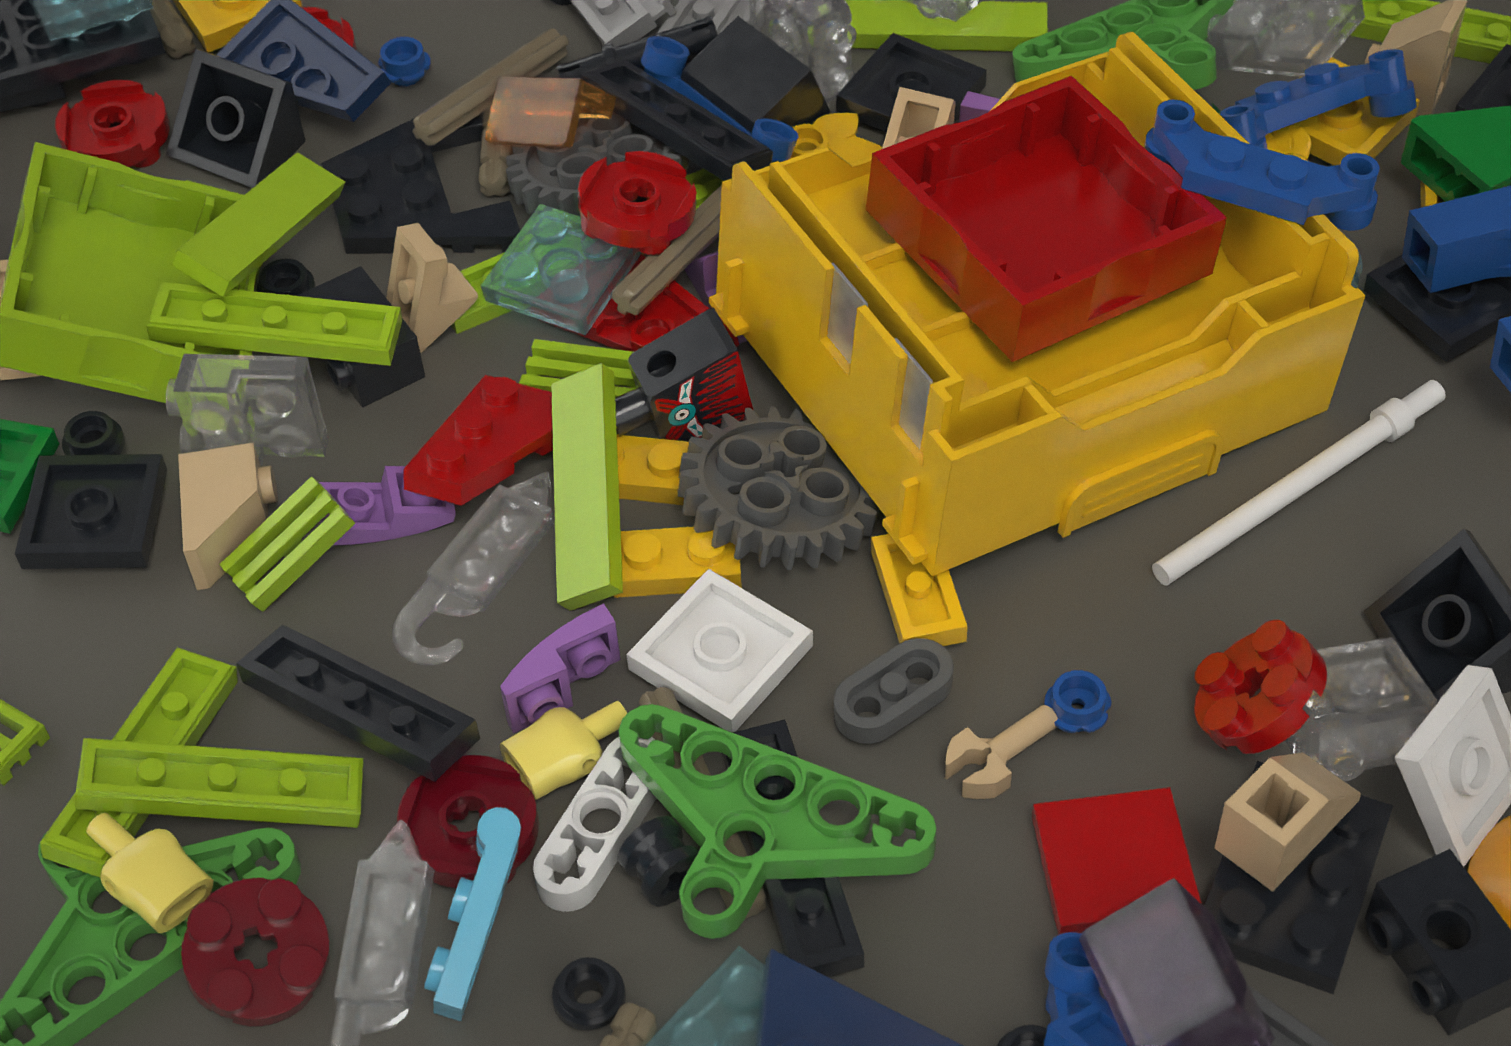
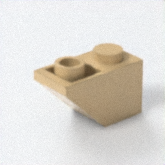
[1215,752,1361,892]

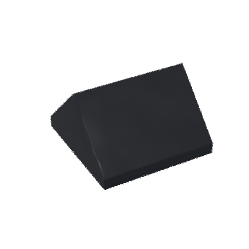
[680,16,831,133]
[166,49,306,188]
[1363,529,1511,714]

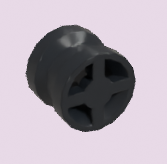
[617,816,700,907]

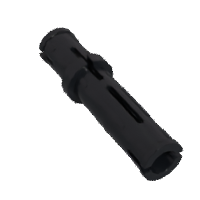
[557,15,718,98]

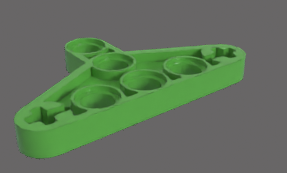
[1013,0,1242,90]
[619,704,936,939]
[0,827,301,1046]

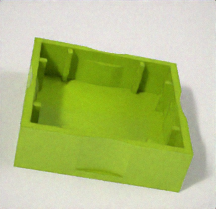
[0,142,261,418]

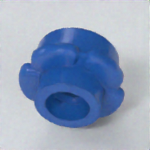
[378,37,431,86]
[1044,670,1111,733]

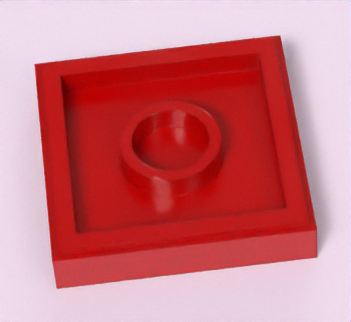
[1032,787,1203,935]

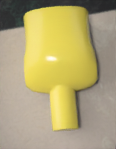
[499,701,627,801]
[86,812,213,934]

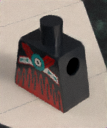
[615,307,754,442]

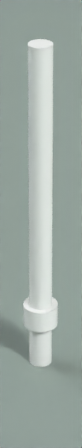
[1152,380,1446,586]

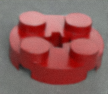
[55,80,170,168]
[578,151,697,255]
[1194,619,1327,754]

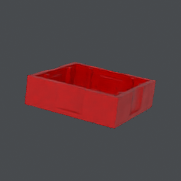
[866,76,1227,362]

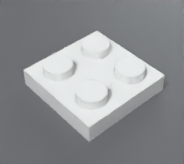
[626,569,813,732]
[1394,665,1511,867]

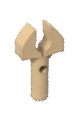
[945,705,1058,799]

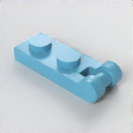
[424,807,521,1021]

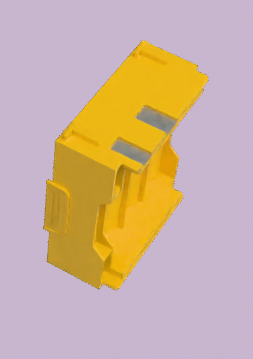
[709,32,1366,576]

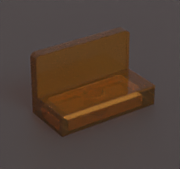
[485,77,616,148]

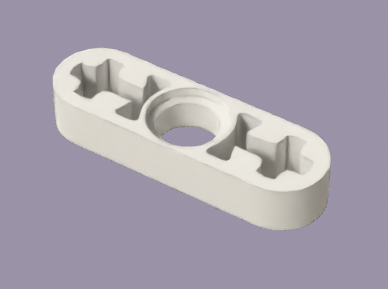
[533,737,657,912]

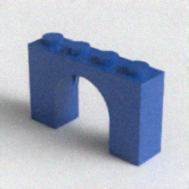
[1402,186,1511,393]

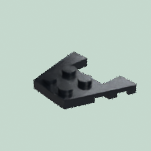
[321,115,523,254]

